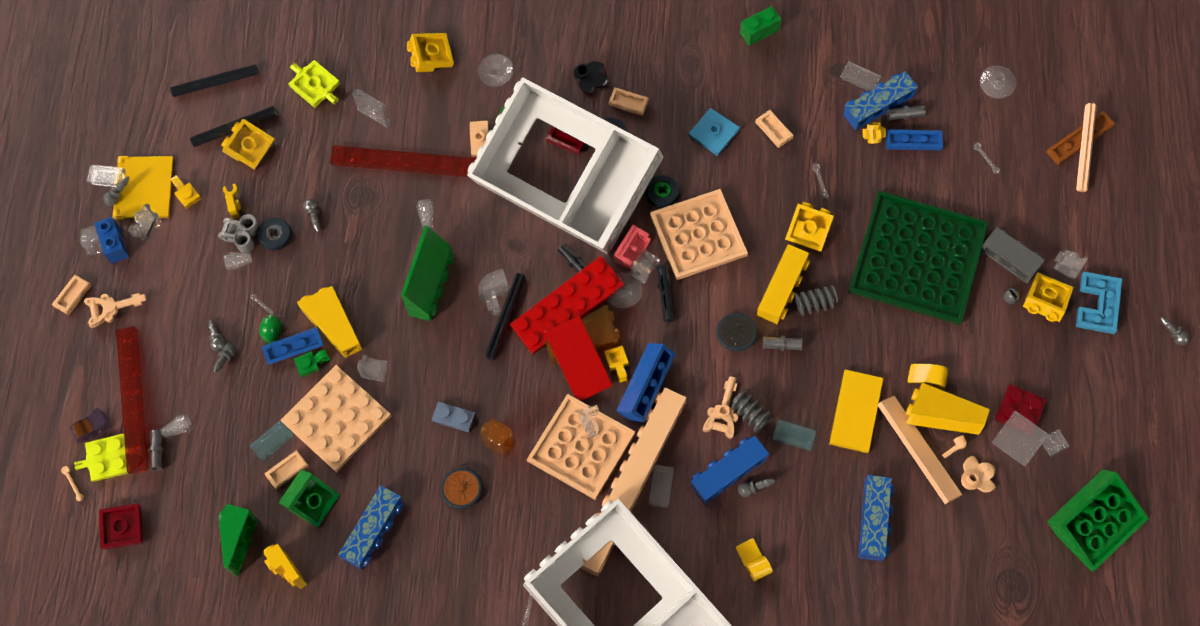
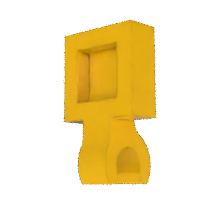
[170,175,202,209]
[223,184,242,219]
[604,346,629,383]

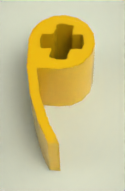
[908,364,949,390]
[736,538,773,582]

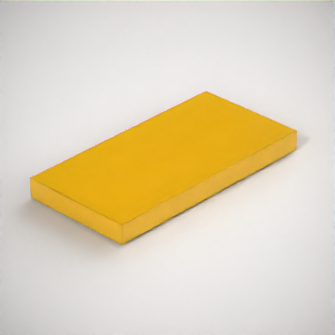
[829,370,883,453]

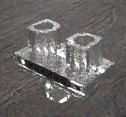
[128,204,161,241]

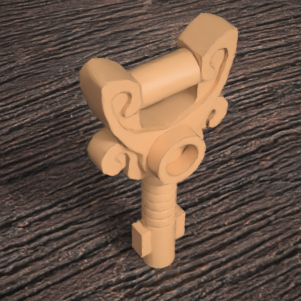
[84,293,147,328]
[703,376,738,439]

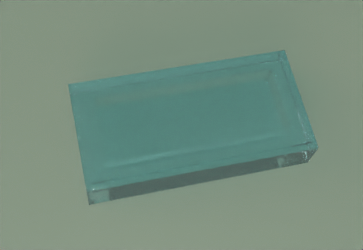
[773,419,816,451]
[250,420,293,461]

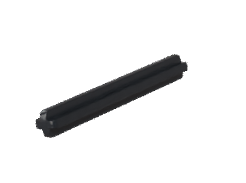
[170,64,259,97]
[190,106,278,147]
[485,273,525,361]

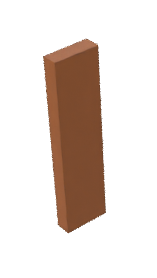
[1046,111,1115,165]

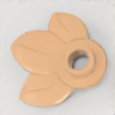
[961,456,996,492]

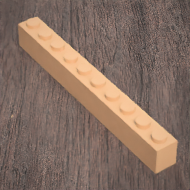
[580,388,686,577]

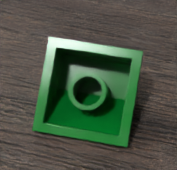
[279,470,340,528]

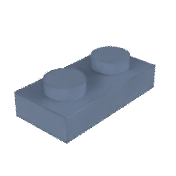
[432,402,476,433]

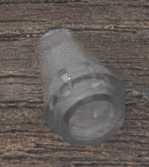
[416,199,435,228]
[223,252,252,271]
[161,414,192,439]

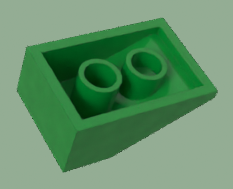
[219,504,258,576]

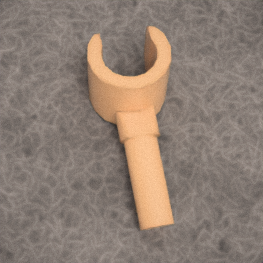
[942,435,967,458]

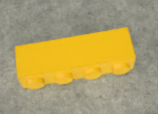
[757,244,810,324]

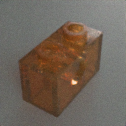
[481,418,515,457]

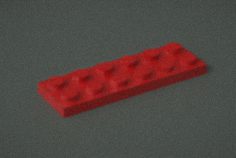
[510,256,625,355]

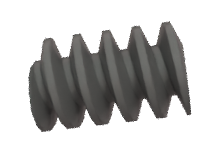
[795,285,838,316]
[731,389,773,433]

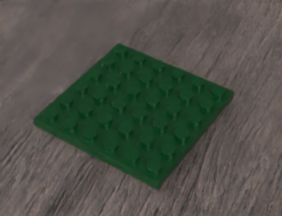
[848,191,988,325]

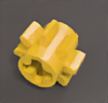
[863,122,886,144]

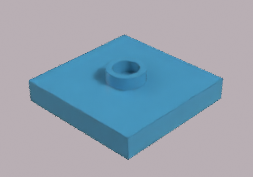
[688,108,740,156]

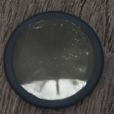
[717,313,757,351]

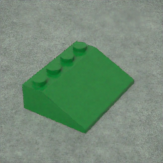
[401,226,455,321]
[1047,470,1149,572]

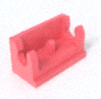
[614,225,651,271]

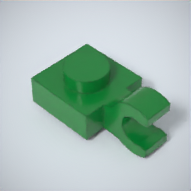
[294,350,330,378]

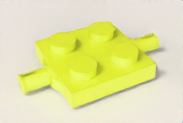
[288,60,340,108]
[74,434,143,482]

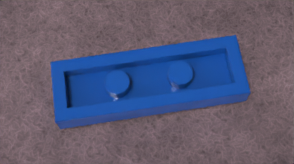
[886,130,943,151]
[262,327,324,365]

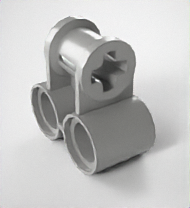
[218,214,259,254]

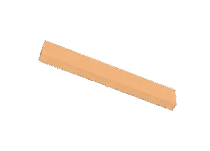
[878,396,962,504]

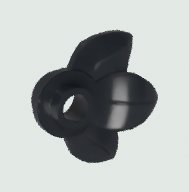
[574,61,608,94]

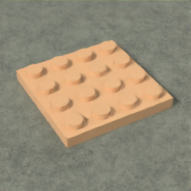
[650,189,748,280]
[281,365,392,473]
[527,394,635,500]

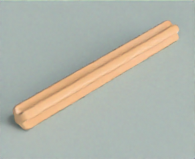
[1076,103,1097,192]

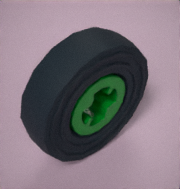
[646,175,679,208]

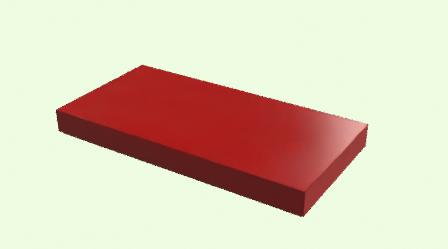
[544,315,613,401]

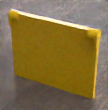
[113,156,174,219]

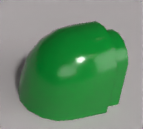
[259,315,283,343]

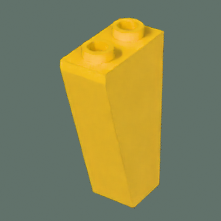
[297,286,362,358]
[905,383,990,435]

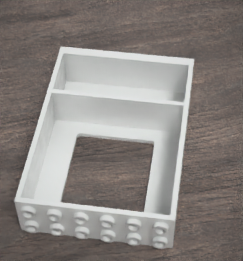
[467,77,663,255]
[523,499,732,626]

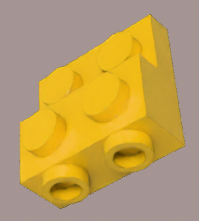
[407,33,454,72]
[221,119,275,170]
[785,202,834,252]
[1023,272,1074,322]
[264,544,307,589]

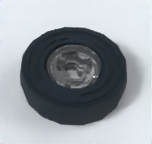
[257,217,292,251]

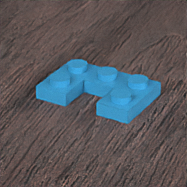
[1075,272,1122,334]

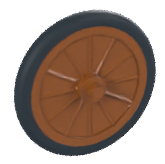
[440,468,483,509]

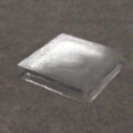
[352,89,391,128]
[991,411,1049,467]

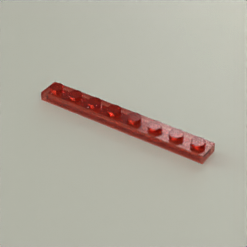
[330,145,477,177]
[116,326,149,474]

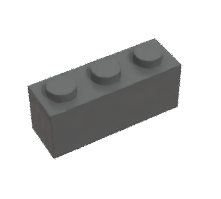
[981,227,1045,284]

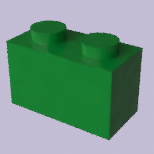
[740,6,781,46]

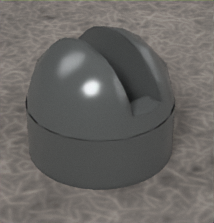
[1003,288,1020,304]

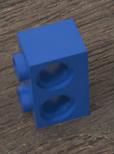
[94,217,129,264]

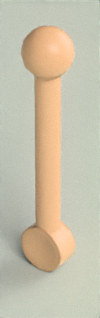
[61,466,84,501]

